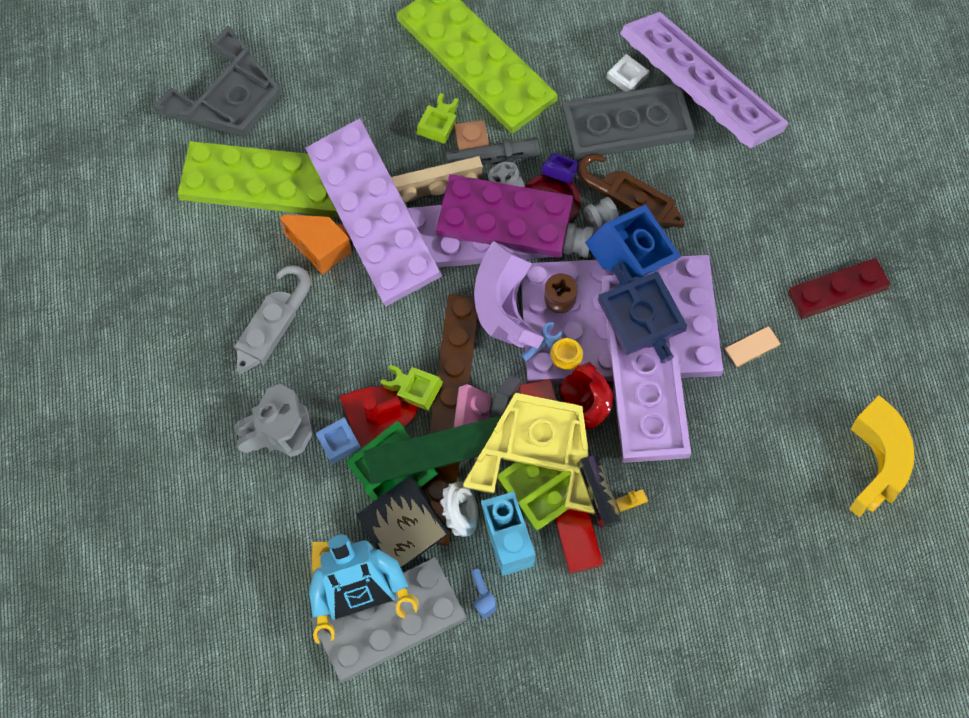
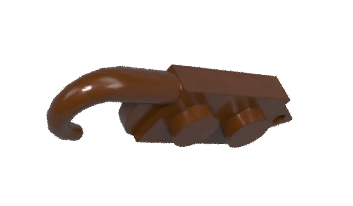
[577,154,685,228]

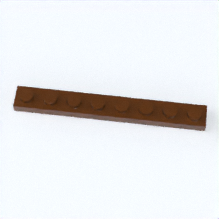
[422,294,478,546]

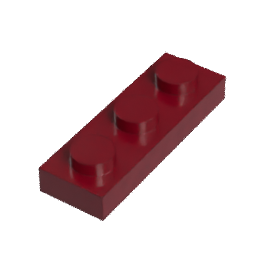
[788,258,890,320]

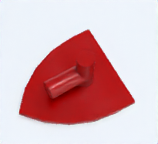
[339,387,419,450]

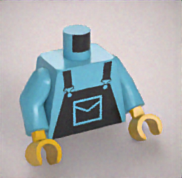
[309,534,419,644]

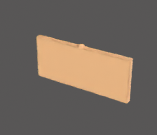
[725,326,781,367]

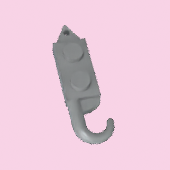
[234,265,311,375]

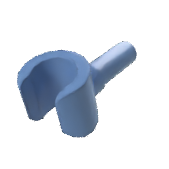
[521,322,562,362]
[471,569,497,619]

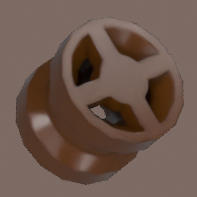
[544,273,577,314]

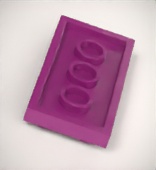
[436,174,573,258]

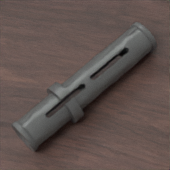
[446,136,540,165]

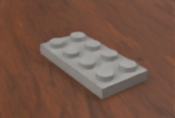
[311,557,467,684]

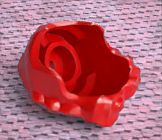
[558,362,614,430]

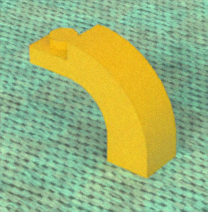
[849,395,914,518]

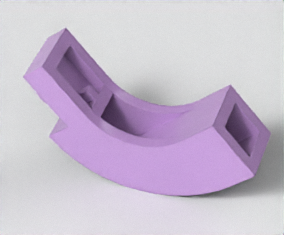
[474,241,544,349]

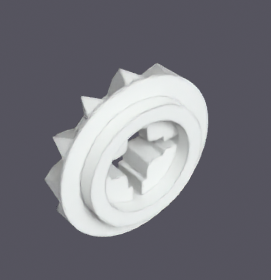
[440,482,478,537]

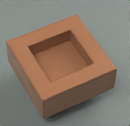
[454,120,489,150]

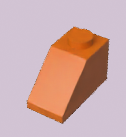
[280,214,352,275]

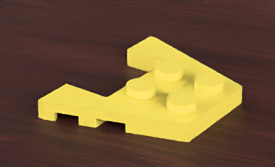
[463,393,595,514]

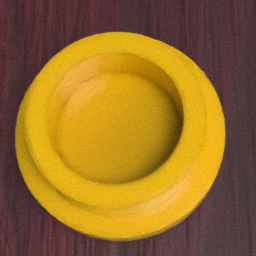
[550,338,583,370]

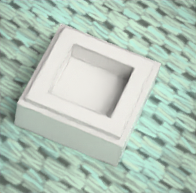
[607,54,649,92]

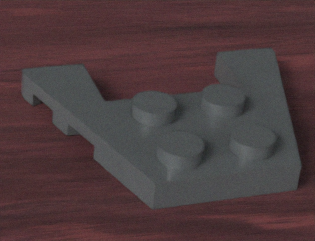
[153,26,282,137]

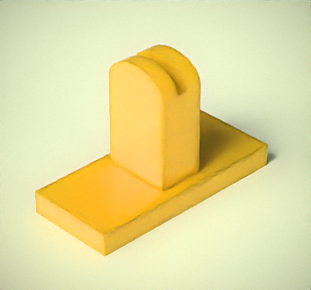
[615,489,648,512]

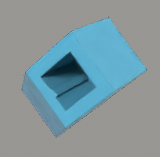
[481,491,536,576]

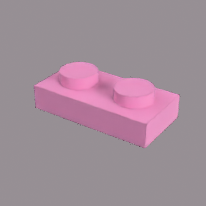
[454,384,492,459]

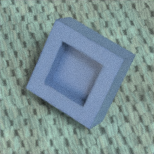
[315,417,362,464]

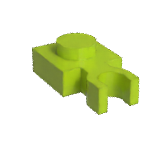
[416,93,459,144]
[380,364,443,411]

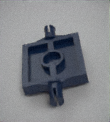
[598,262,687,363]

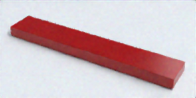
[519,379,603,574]

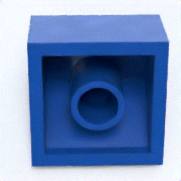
[585,205,681,278]

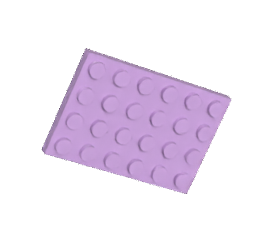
[521,255,723,384]

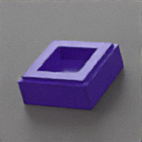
[541,152,579,184]

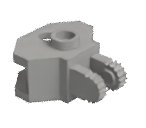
[234,384,313,457]

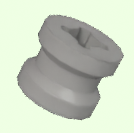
[488,161,525,187]
[583,197,620,233]
[563,223,593,258]

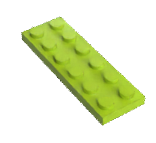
[397,0,558,134]
[178,141,340,218]

